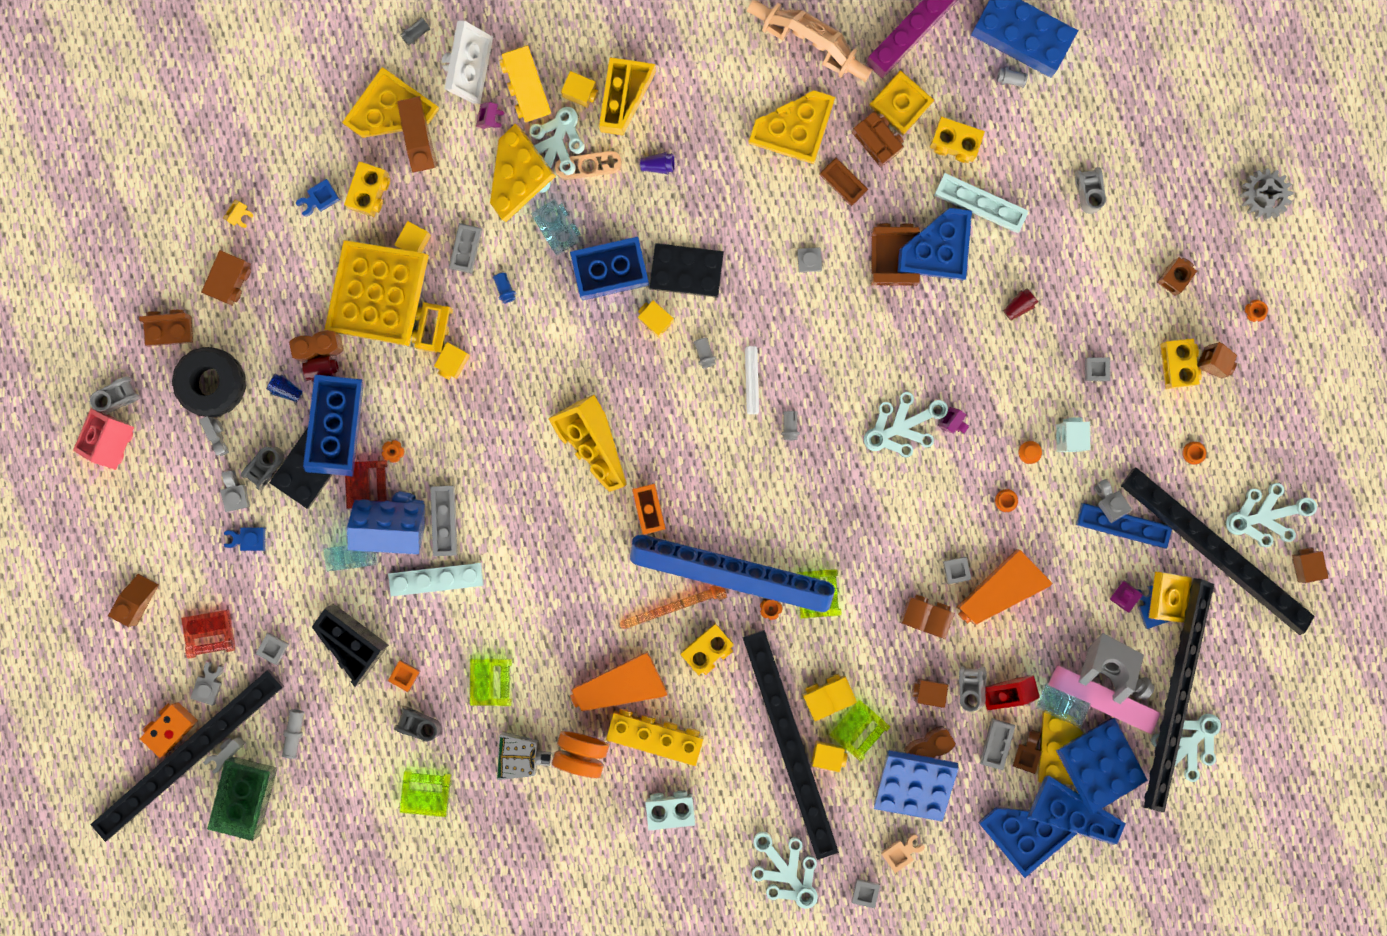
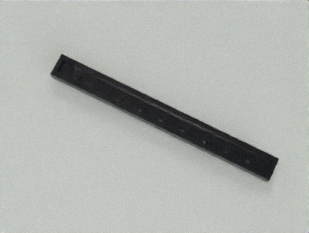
[1121,467,1315,635]
[1143,578,1214,813]
[742,630,839,860]
[90,669,285,842]

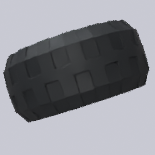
[172,347,246,417]

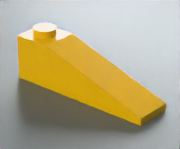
[548,395,627,492]

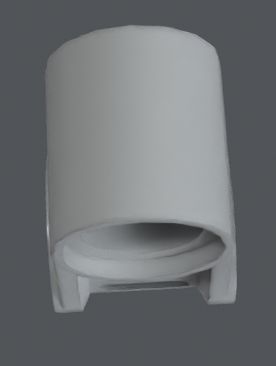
[1075,167,1106,214]
[90,376,140,413]
[959,666,987,712]

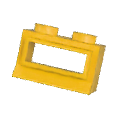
[412,302,453,354]

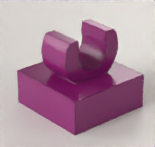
[476,102,505,129]
[937,407,969,434]
[1110,580,1143,613]

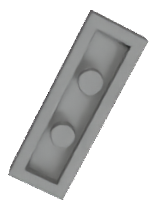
[430,486,458,556]

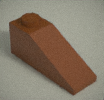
[397,96,438,173]

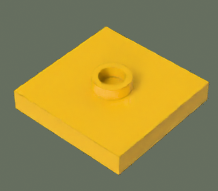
[869,70,935,136]
[1149,571,1192,623]

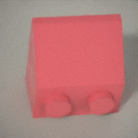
[73,408,134,470]

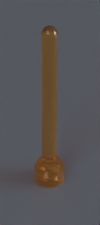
[620,585,728,629]

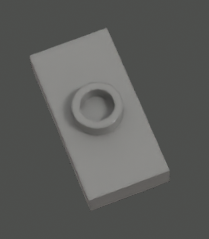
[449,223,483,274]
[979,718,1016,770]

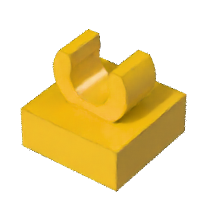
[223,199,253,228]

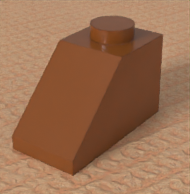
[1197,342,1237,379]
[108,574,159,627]

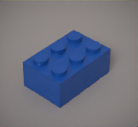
[570,237,649,301]
[347,499,425,555]

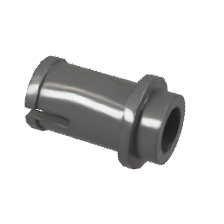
[400,17,431,46]

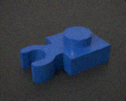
[295,179,340,217]
[224,528,266,551]
[1137,585,1169,629]

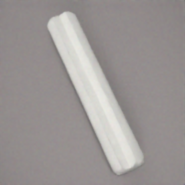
[745,346,759,415]

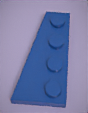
[1027,776,1126,845]

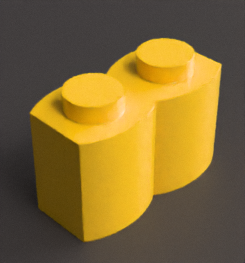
[802,674,857,721]

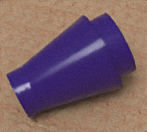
[640,151,675,175]

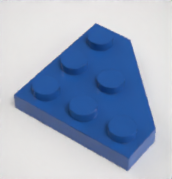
[897,208,972,281]
[978,807,1077,878]

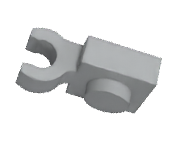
[220,470,250,512]
[1094,479,1132,523]
[204,737,246,774]

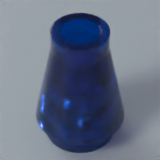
[266,374,303,403]

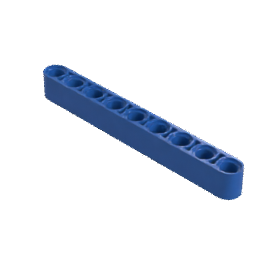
[630,535,835,612]

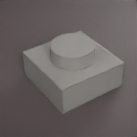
[797,247,822,273]
[1085,357,1110,381]
[943,557,971,584]
[256,633,289,665]
[851,878,880,909]

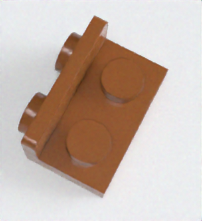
[139,309,193,346]

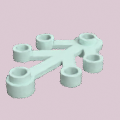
[529,107,584,193]
[864,392,948,458]
[1226,483,1317,547]
[1151,714,1221,782]
[752,831,818,909]

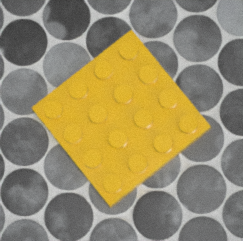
[324,240,429,346]

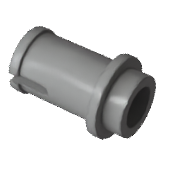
[997,67,1028,88]
[694,337,716,369]
[781,411,800,441]

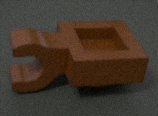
[1013,730,1043,774]

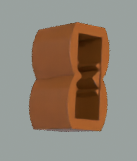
[289,330,344,362]
[899,594,955,640]
[904,726,956,758]

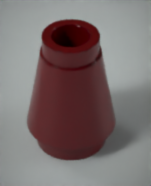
[1003,288,1038,321]

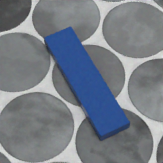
[1076,503,1172,549]

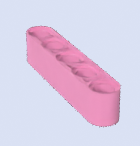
[1048,665,1161,734]

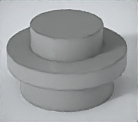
[1132,677,1154,700]

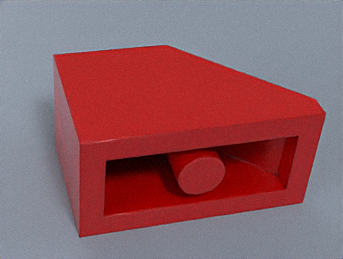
[985,675,1040,711]

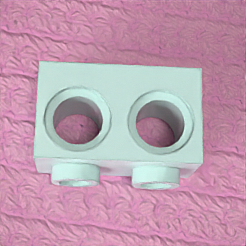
[1056,417,1090,452]
[645,791,695,831]

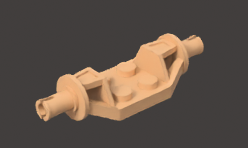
[747,0,873,82]

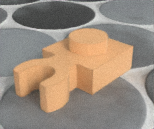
[881,833,925,873]

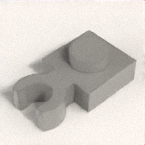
[199,416,229,456]
[190,661,224,706]

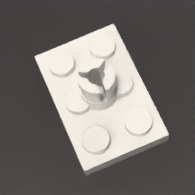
[442,21,493,104]

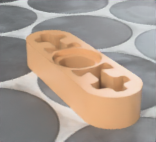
[555,151,622,180]

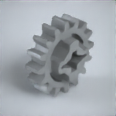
[1240,168,1294,220]

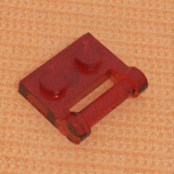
[345,460,389,509]
[181,610,235,659]

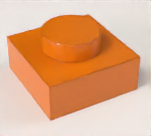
[388,660,421,692]

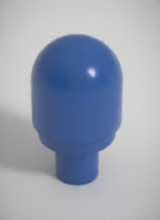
[392,491,424,504]

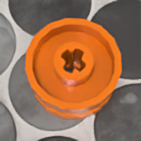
[551,731,610,778]

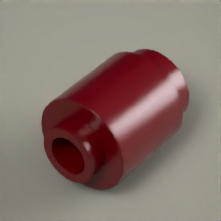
[302,355,339,382]

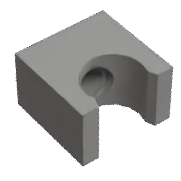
[1079,633,1144,704]

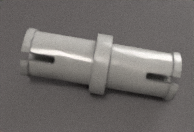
[282,709,304,759]

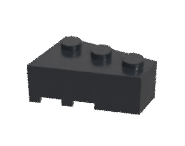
[312,603,389,687]

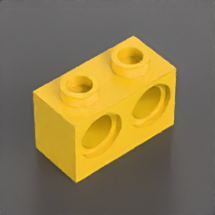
[929,116,985,163]
[344,161,390,217]
[1160,338,1202,389]
[680,623,734,676]

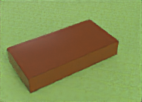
[819,157,868,207]

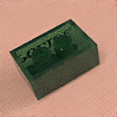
[207,756,277,841]

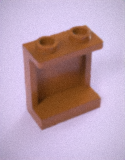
[871,223,920,286]

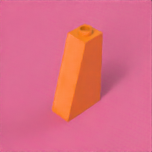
[956,549,1053,625]
[570,651,668,711]

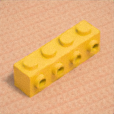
[606,708,704,766]

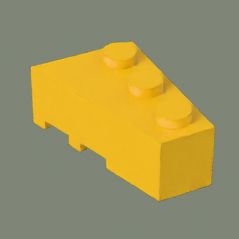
[499,45,551,123]
[599,57,656,136]

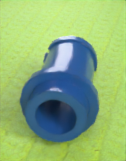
[493,272,516,304]

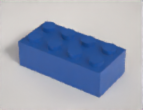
[971,0,1079,78]
[303,375,363,476]

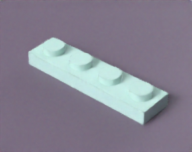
[934,173,1029,233]
[388,563,484,597]

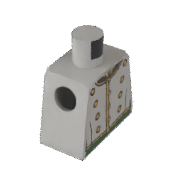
[497,732,551,780]

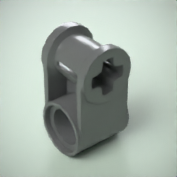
[240,447,284,491]
[394,706,442,742]

